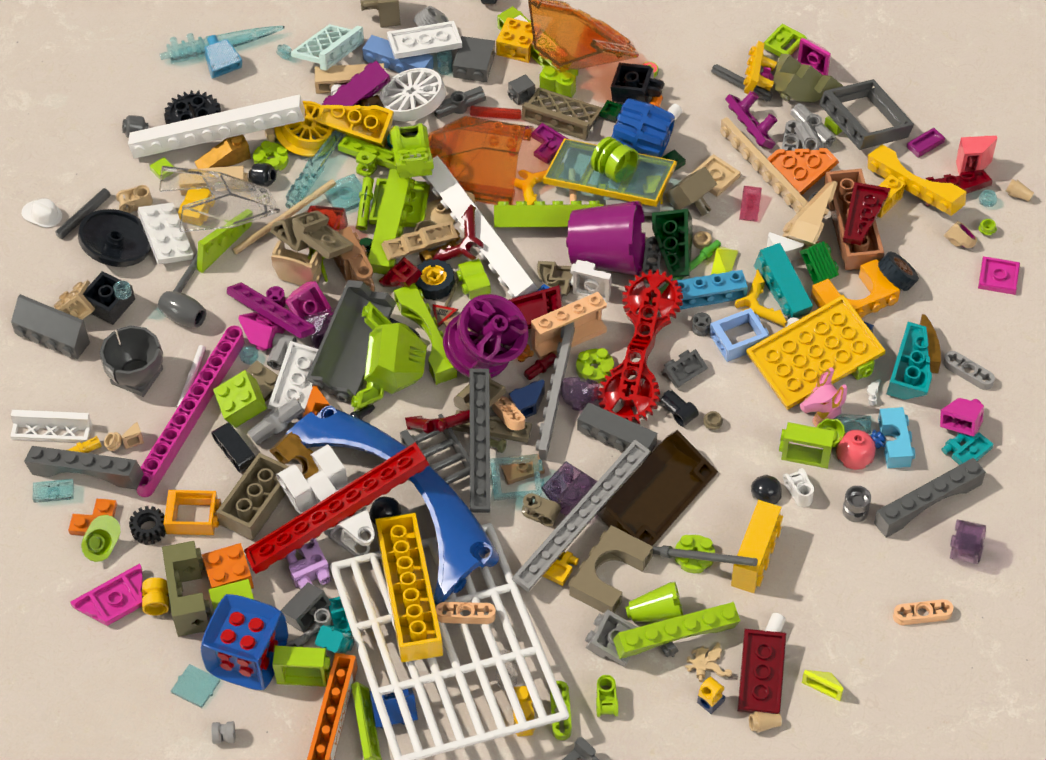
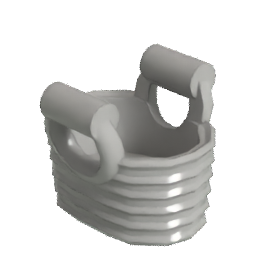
[413,6,449,27]

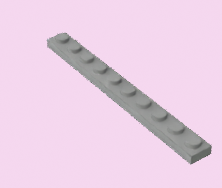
[512,440,650,592]

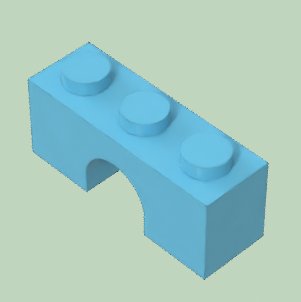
[878,407,915,468]

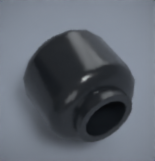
[249,163,277,187]

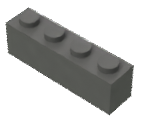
[577,402,658,455]

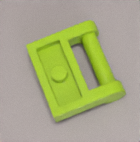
[764,24,807,57]

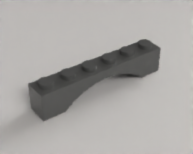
[24,446,144,490]
[874,458,986,538]

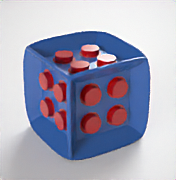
[201,594,288,690]

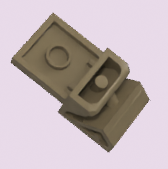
[271,211,354,259]

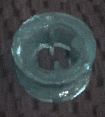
[113,281,132,300]

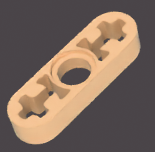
[492,396,525,431]
[893,599,953,625]
[435,602,496,624]

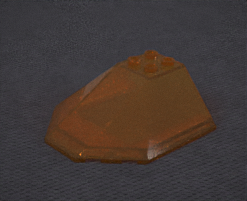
[528,0,639,70]
[428,116,534,205]

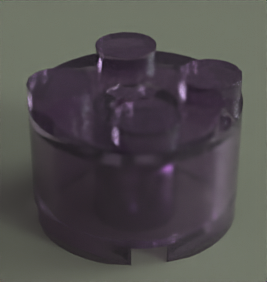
[950,519,986,564]

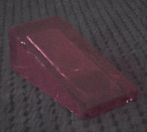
[739,186,762,222]

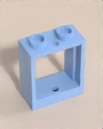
[710,308,769,362]

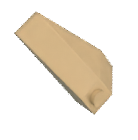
[783,181,838,247]

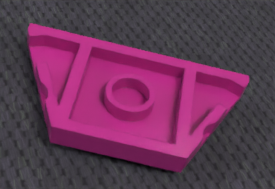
[70,563,143,626]

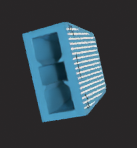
[205,35,242,79]

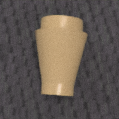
[1005,179,1034,202]
[749,711,782,733]

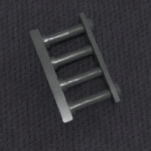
[400,414,470,485]

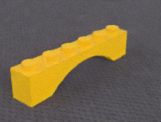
[868,144,966,216]

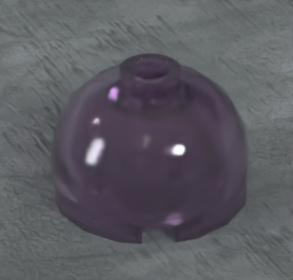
[561,377,600,411]

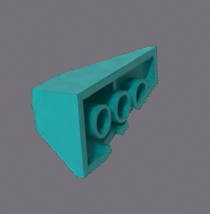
[886,322,932,400]

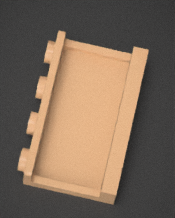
[531,292,607,360]

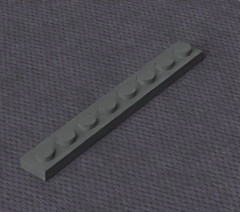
[469,368,490,513]

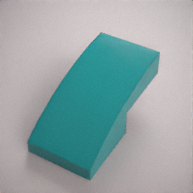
[329,596,352,633]

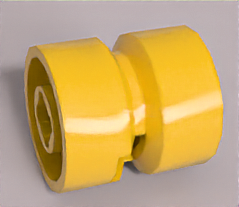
[142,578,169,616]

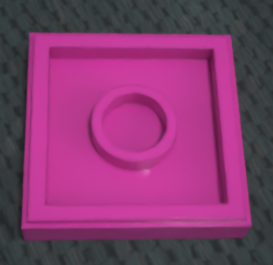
[978,256,1020,295]

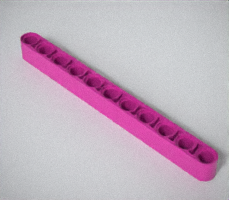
[136,325,245,497]

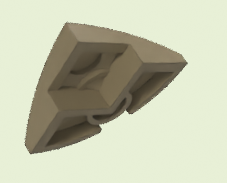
[537,261,573,296]

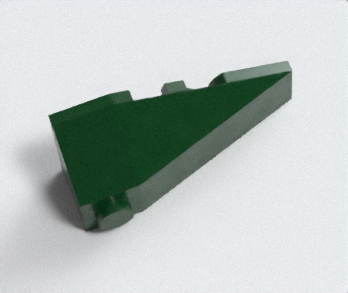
[652,209,693,278]

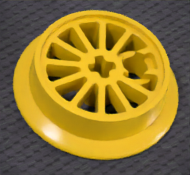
[274,101,338,157]

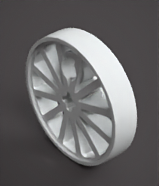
[380,68,446,122]

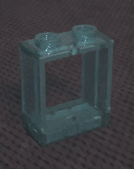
[490,454,545,501]

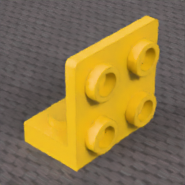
[496,17,539,63]

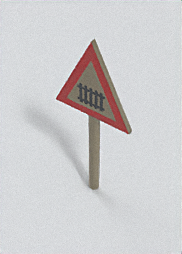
[432,279,459,328]

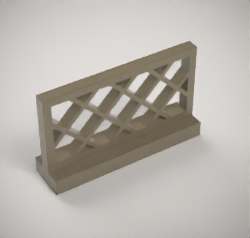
[521,88,602,140]

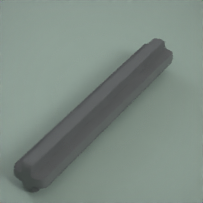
[711,64,773,101]
[55,188,111,239]

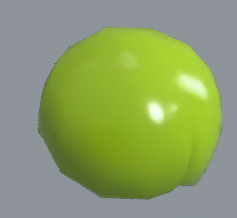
[817,418,845,448]

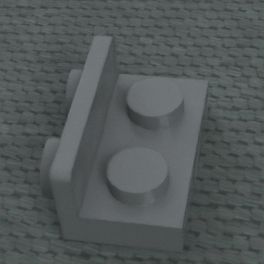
[661,349,708,388]

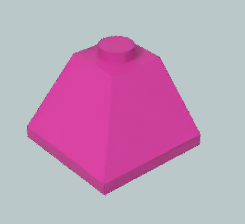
[798,38,831,75]
[285,281,334,326]
[238,312,285,351]

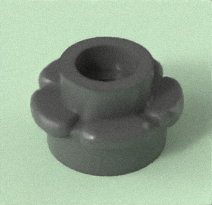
[660,642,679,657]

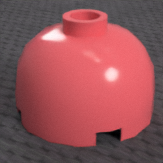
[836,430,876,470]

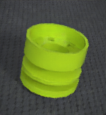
[591,137,639,184]

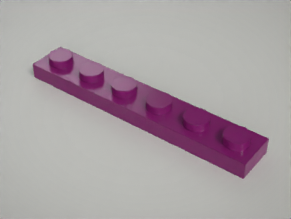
[227,282,315,339]

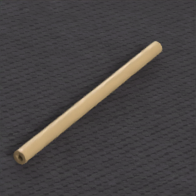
[232,179,336,255]

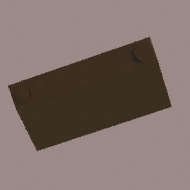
[597,430,718,546]

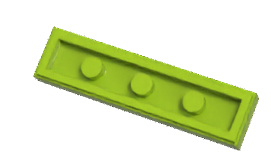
[351,682,382,760]

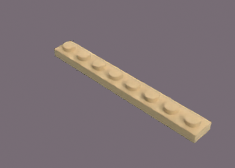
[720,117,808,214]

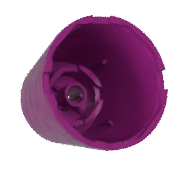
[566,201,646,276]

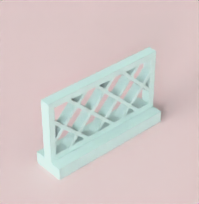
[291,24,364,71]

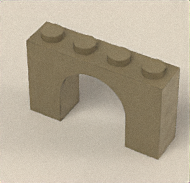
[568,525,653,613]

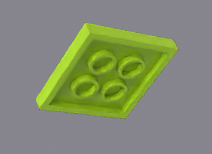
[369,178,430,227]

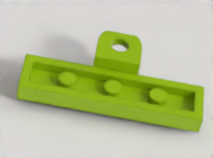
[338,135,397,177]

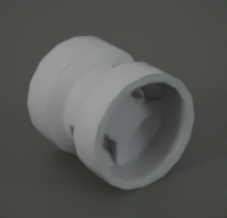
[212,721,236,744]

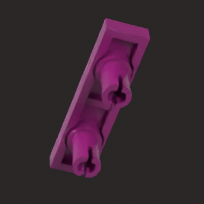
[725,91,778,149]

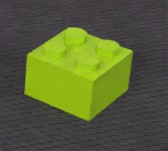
[213,370,268,428]

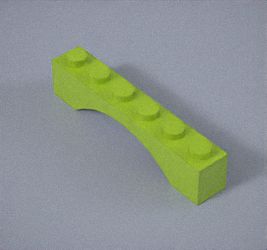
[394,283,457,385]
[613,602,740,659]

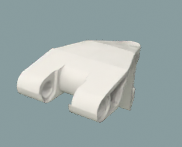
[276,445,375,557]

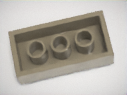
[216,453,289,540]

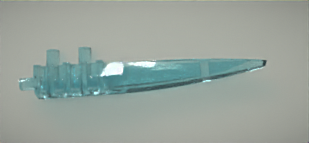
[159,26,285,64]
[285,130,344,209]

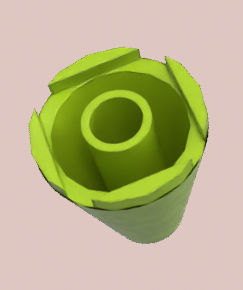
[626,582,683,622]

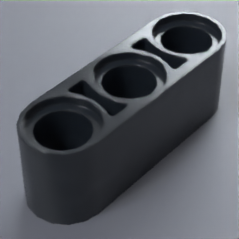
[211,422,256,473]

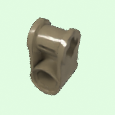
[522,493,562,527]

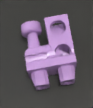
[284,538,330,589]

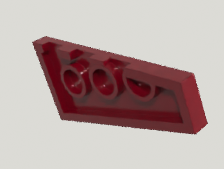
[923,170,992,207]
[843,182,891,245]

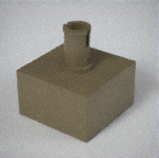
[360,0,401,28]
[664,167,718,216]

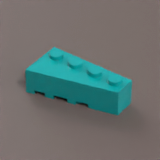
[754,243,813,319]

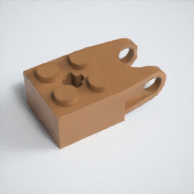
[333,226,375,291]

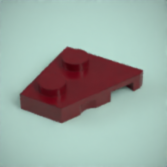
[379,257,422,287]

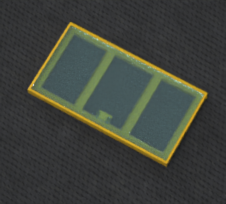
[543,138,677,207]

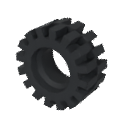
[129,506,166,545]

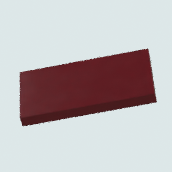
[737,629,786,714]

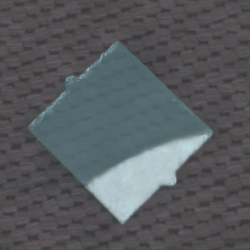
[171,664,220,708]

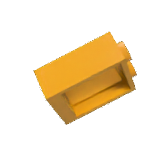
[164,490,221,535]

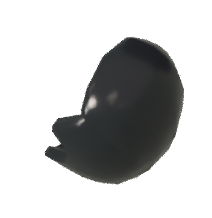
[751,475,782,504]
[369,496,401,525]

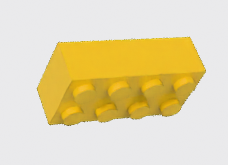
[731,500,784,593]

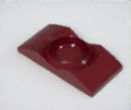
[509,285,563,329]

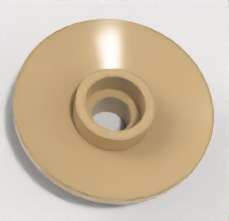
[425,199,455,224]

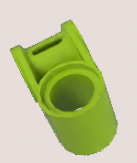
[596,675,618,717]

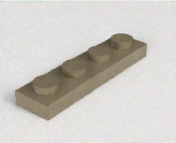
[453,410,532,443]

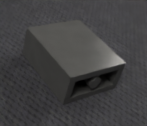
[453,36,495,82]

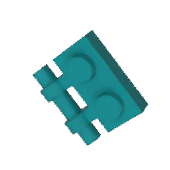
[941,432,994,465]

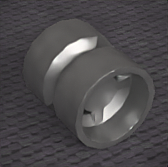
[843,486,871,522]

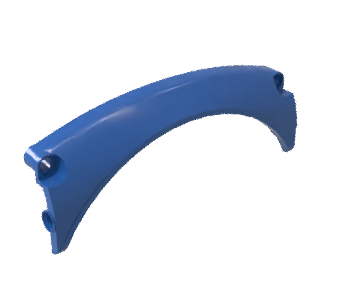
[286,406,499,605]

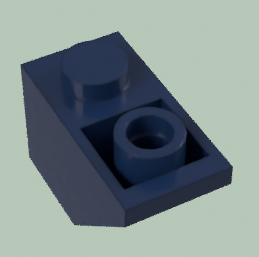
[509,379,545,418]

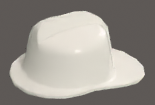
[21,198,62,228]

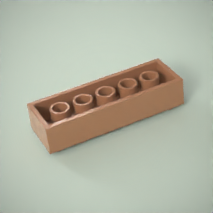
[824,168,884,270]

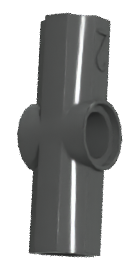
[434,86,486,119]

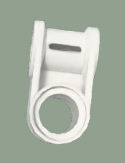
[783,468,814,507]

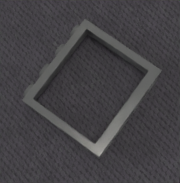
[819,79,914,150]

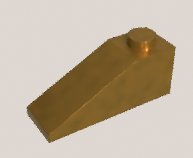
[195,135,251,169]

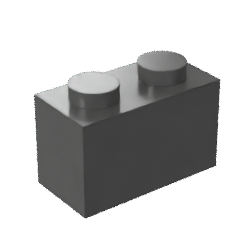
[280,582,331,633]

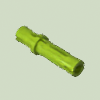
[356,177,374,231]

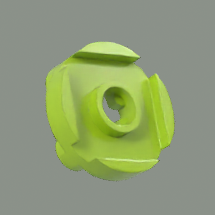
[253,141,289,171]
[576,348,614,384]
[674,535,715,573]

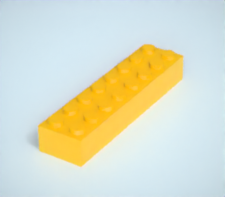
[375,513,443,663]

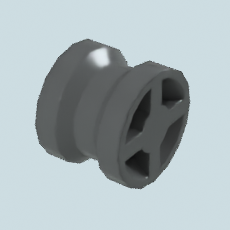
[692,312,712,336]

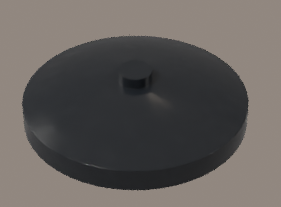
[78,209,151,267]

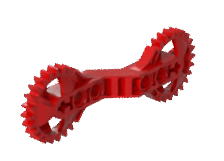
[597,269,683,424]

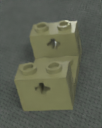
[162,541,212,637]

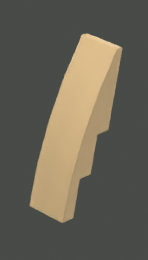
[381,221,458,261]

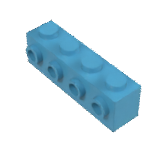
[677,270,748,310]

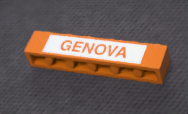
[307,653,358,760]

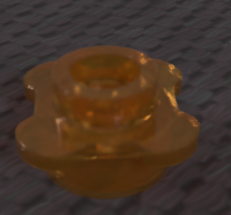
[517,344,534,362]

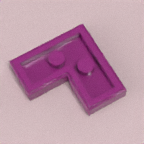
[531,123,568,164]

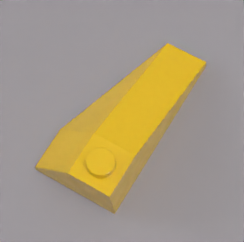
[315,105,394,148]

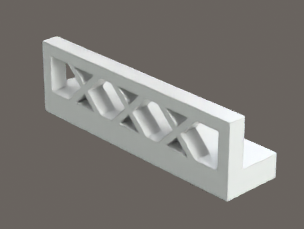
[10,410,92,443]

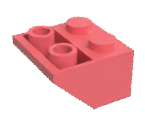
[956,135,997,176]

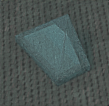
[834,414,871,434]

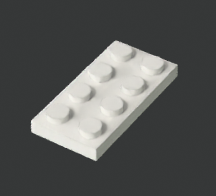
[387,21,462,59]
[138,203,194,265]
[268,341,318,418]

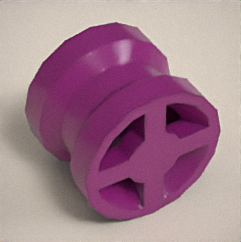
[266,286,286,307]

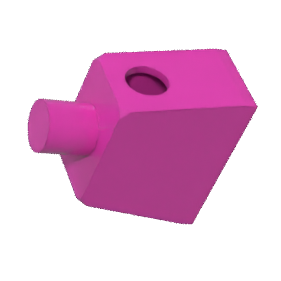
[940,398,984,437]

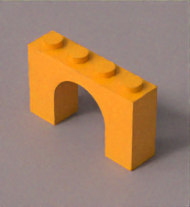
[811,259,900,318]

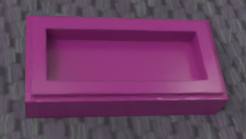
[906,128,946,158]

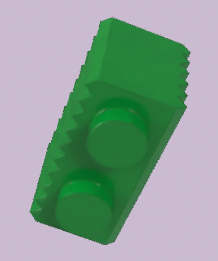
[800,241,839,284]

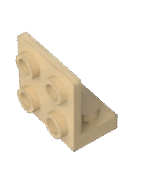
[54,280,95,319]

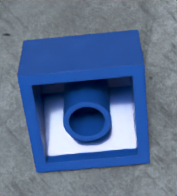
[370,688,418,729]

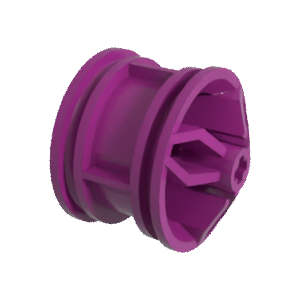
[443,294,528,378]

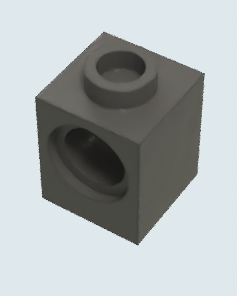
[507,74,535,105]

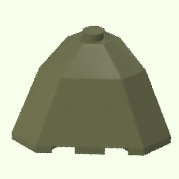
[773,54,843,102]

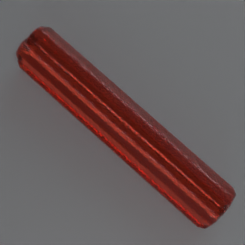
[470,106,522,120]

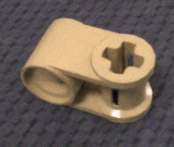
[116,185,153,213]

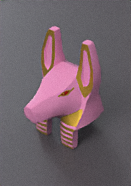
[800,367,847,427]

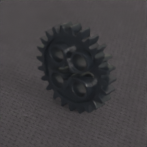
[164,90,221,124]

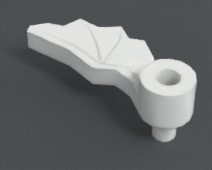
[867,379,881,406]

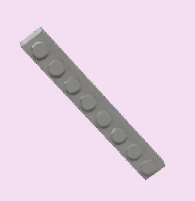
[536,322,575,460]

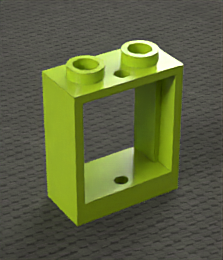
[779,422,835,469]
[272,646,331,687]

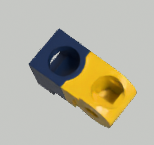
[697,676,726,714]

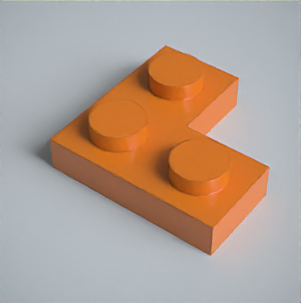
[68,498,117,536]

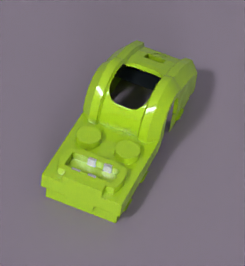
[389,123,434,178]

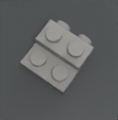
[585,609,637,667]

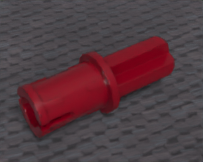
[524,352,557,380]

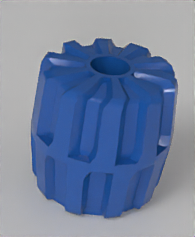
[611,98,675,158]

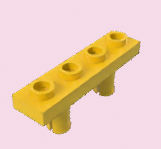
[743,40,777,94]

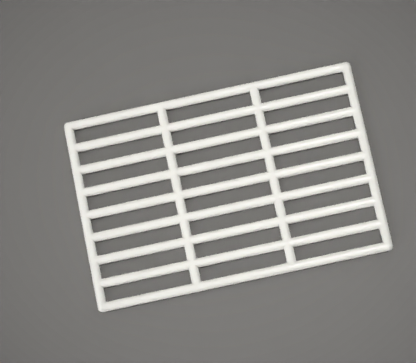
[330,523,569,760]

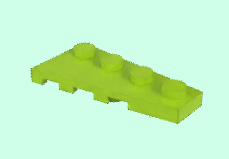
[197,209,252,273]

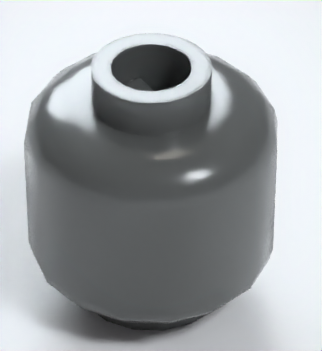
[122,115,148,138]

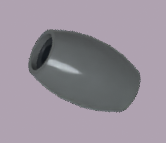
[158,291,207,328]

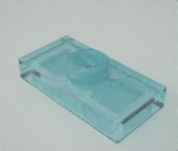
[33,479,74,503]

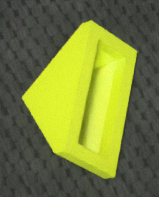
[711,246,738,275]
[802,670,844,701]

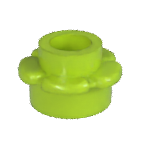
[978,219,997,236]

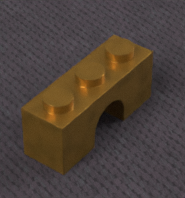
[269,432,319,479]

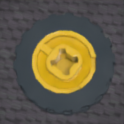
[415,259,455,300]

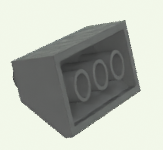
[11,294,90,359]

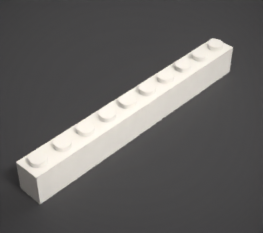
[128,95,305,159]
[422,156,538,298]

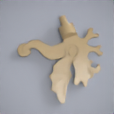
[685,642,732,682]

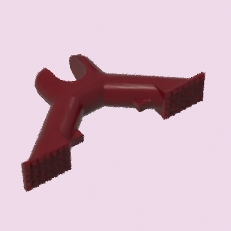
[432,204,484,261]
[405,410,470,434]

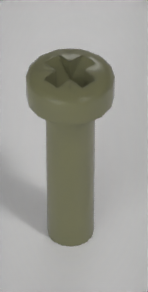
[490,438,507,453]

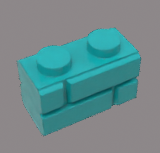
[315,625,355,653]

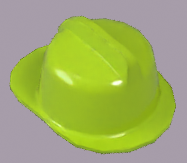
[81,515,121,562]

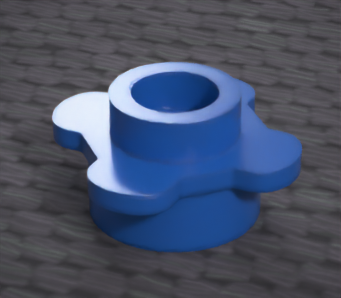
[870,430,887,449]

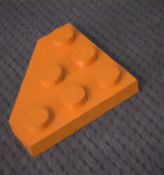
[767,148,839,195]

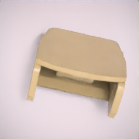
[271,240,322,286]

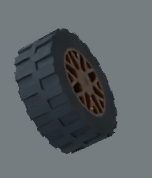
[878,251,919,291]

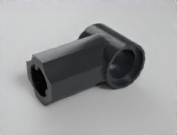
[660,390,699,427]

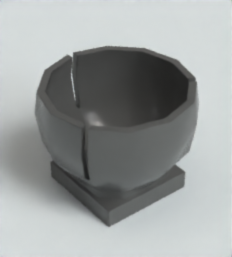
[100,326,163,397]

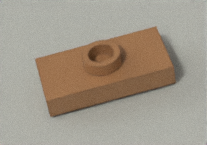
[501,454,545,485]

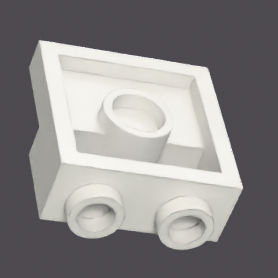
[570,260,611,302]

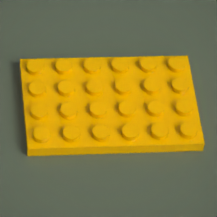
[746,295,885,410]

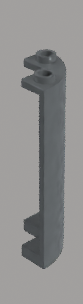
[306,280,396,402]

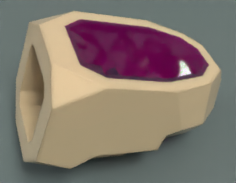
[944,221,977,248]

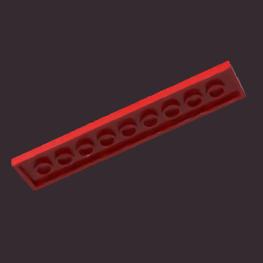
[244,442,430,574]

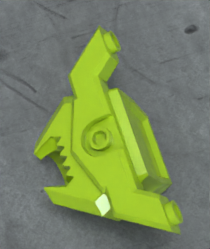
[351,302,427,411]

